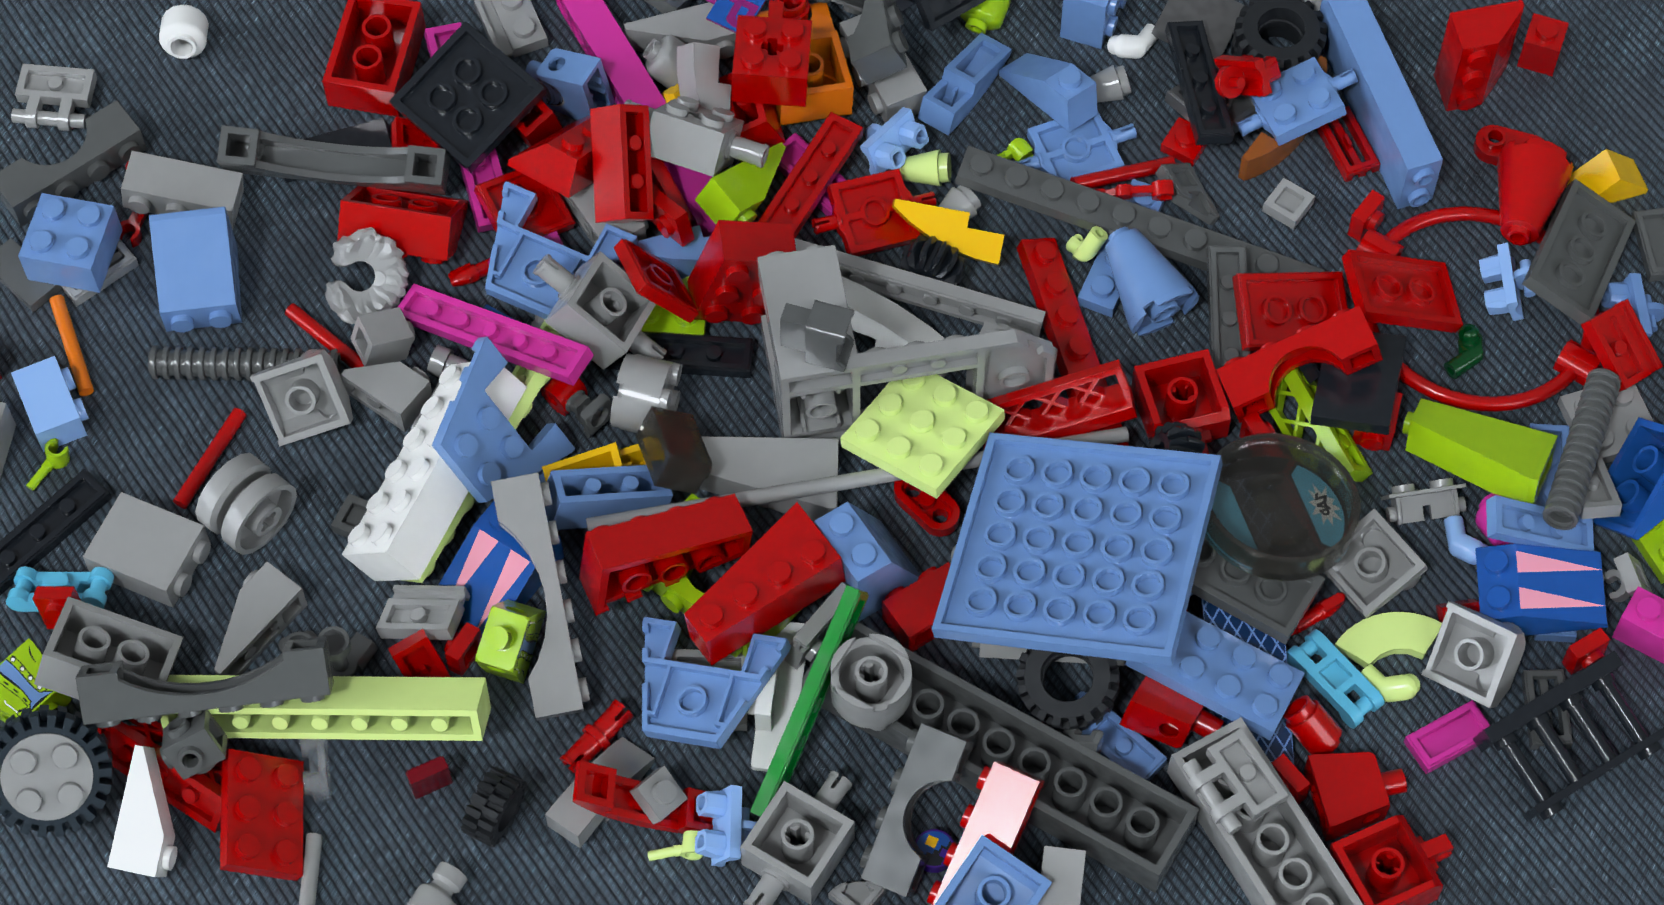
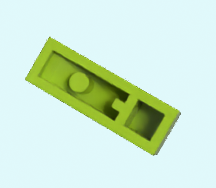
[695,142,786,224]

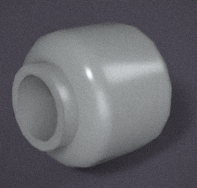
[643,35,685,88]

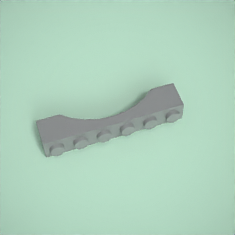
[491,472,590,721]

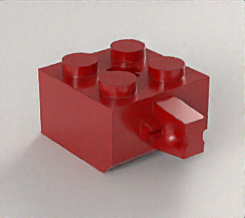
[731,0,812,107]
[1131,349,1231,454]
[1329,815,1454,905]

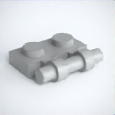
[11,64,97,131]
[1182,728,1289,835]

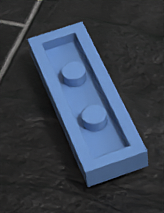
[1486,495,1594,551]

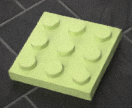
[840,374,1005,499]

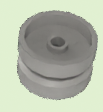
[195,453,297,555]

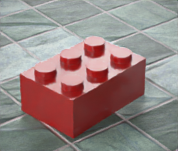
[322,0,426,117]
[687,220,796,325]

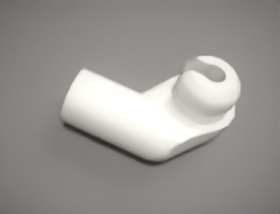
[1107,24,1158,59]

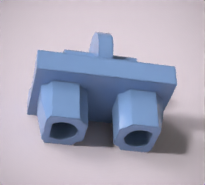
[1601,273,1664,338]

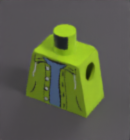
[475,599,546,684]
[0,638,71,723]

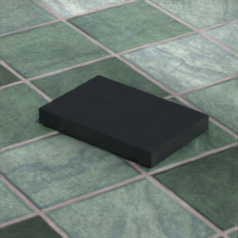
[1310,332,1407,435]

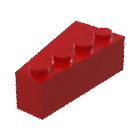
[684,502,846,666]

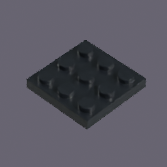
[389,21,547,173]

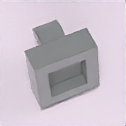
[1603,552,1653,602]

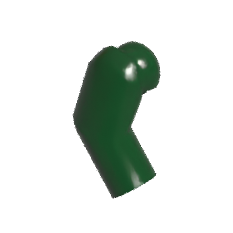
[1444,324,1483,379]

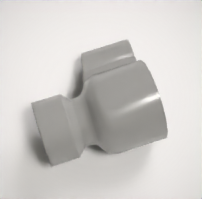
[406,861,468,905]

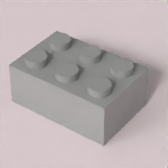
[34,597,183,725]

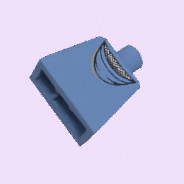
[525,48,615,120]

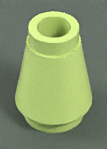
[900,149,952,186]

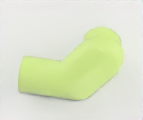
[1066,226,1108,262]
[1361,664,1420,702]

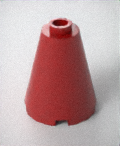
[1497,138,1574,245]

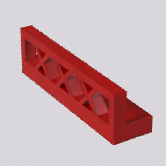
[983,359,1137,450]
[97,719,222,833]

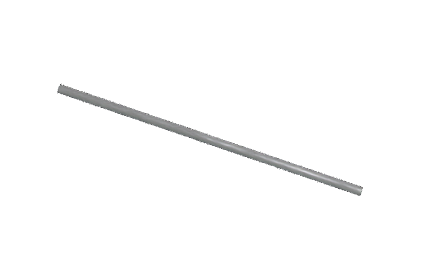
[586,426,1129,531]

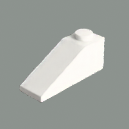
[107,745,177,877]

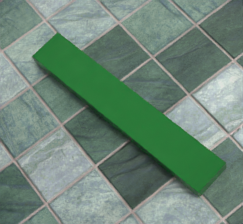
[750,585,869,817]

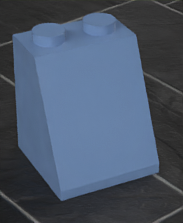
[149,207,242,332]
[814,501,920,622]

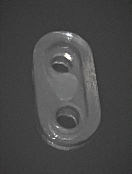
[300,739,332,803]

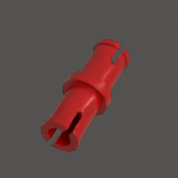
[560,699,633,774]

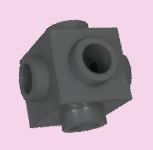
[160,710,227,780]

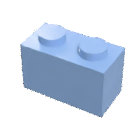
[11,356,89,452]

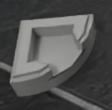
[828,881,886,905]

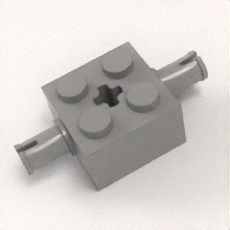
[624,96,769,177]
[533,251,667,369]
[740,771,855,905]

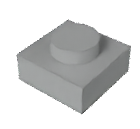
[1262,178,1315,230]
[629,765,688,825]

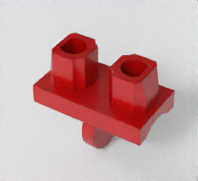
[1214,54,1281,99]

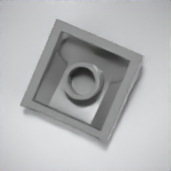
[250,349,353,447]
[1320,508,1428,619]
[1421,601,1526,708]

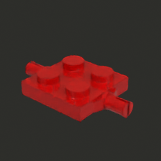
[812,168,937,256]

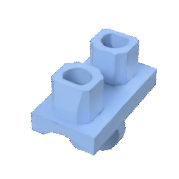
[860,107,929,175]
[1479,243,1536,321]
[695,785,757,867]

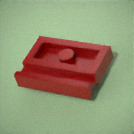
[1580,299,1664,392]

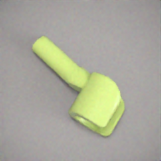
[648,830,703,861]

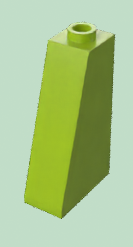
[1402,398,1558,504]

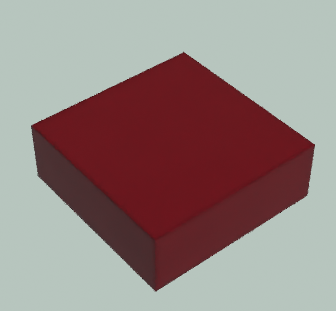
[406,756,453,799]

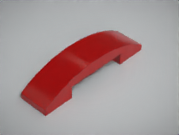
[573,760,713,834]

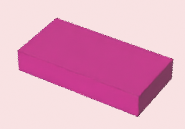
[1404,700,1491,774]

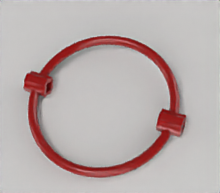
[1356,206,1602,412]

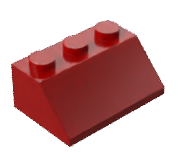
[1434,0,1525,111]
[507,115,594,198]
[337,186,469,264]

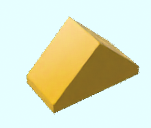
[1566,149,1648,203]

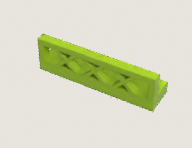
[1269,367,1373,491]

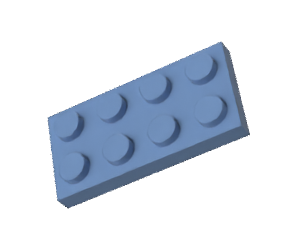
[1125,611,1305,741]

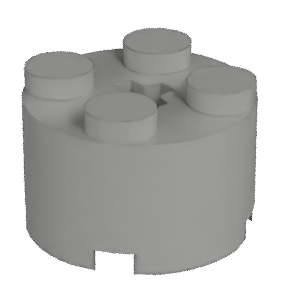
[610,353,682,439]
[830,634,913,731]

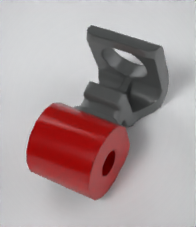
[541,378,612,438]

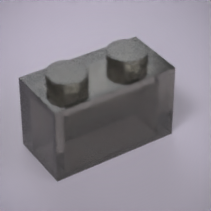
[635,406,713,494]

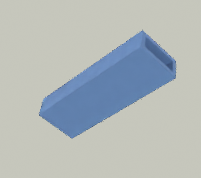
[1320,0,1443,209]

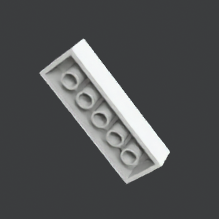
[342,362,527,581]

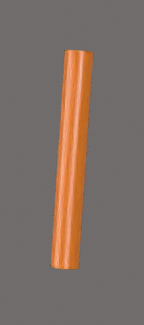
[49,295,94,396]

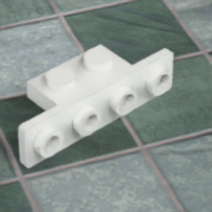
[748,622,806,772]

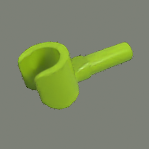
[997,138,1034,161]
[26,438,70,491]

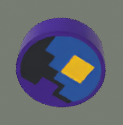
[916,829,954,873]

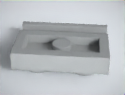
[474,0,549,58]
[785,582,846,670]
[376,585,470,640]

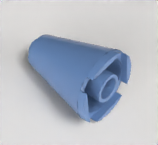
[1105,227,1200,336]

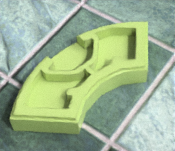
[1334,612,1442,668]

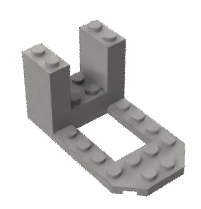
[757,245,1055,445]

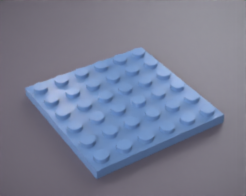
[932,432,1223,666]

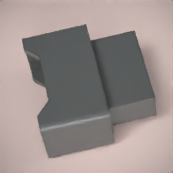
[780,300,854,372]

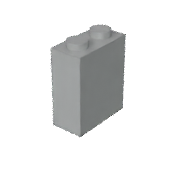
[83,492,211,608]

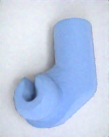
[1444,515,1488,565]

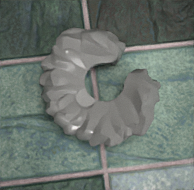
[325,227,410,324]

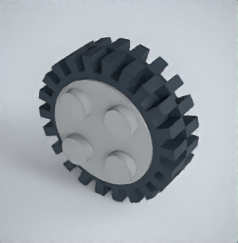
[0,705,113,838]

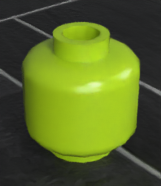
[960,0,1011,34]

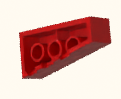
[579,493,753,616]

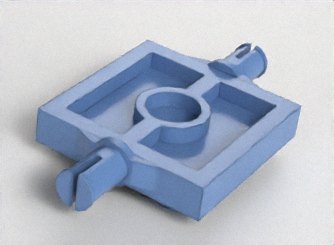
[1236,57,1358,146]
[1014,112,1137,181]

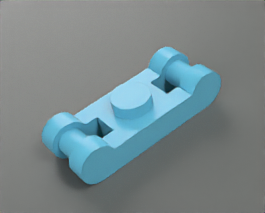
[6,566,114,612]
[1286,629,1385,729]

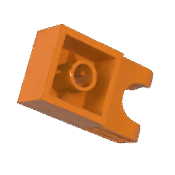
[758,2,854,125]

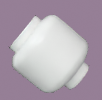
[159,5,209,59]

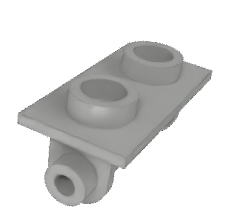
[1381,478,1466,526]

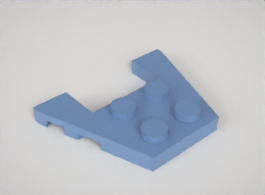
[485,181,638,319]
[432,337,575,503]
[642,617,791,749]

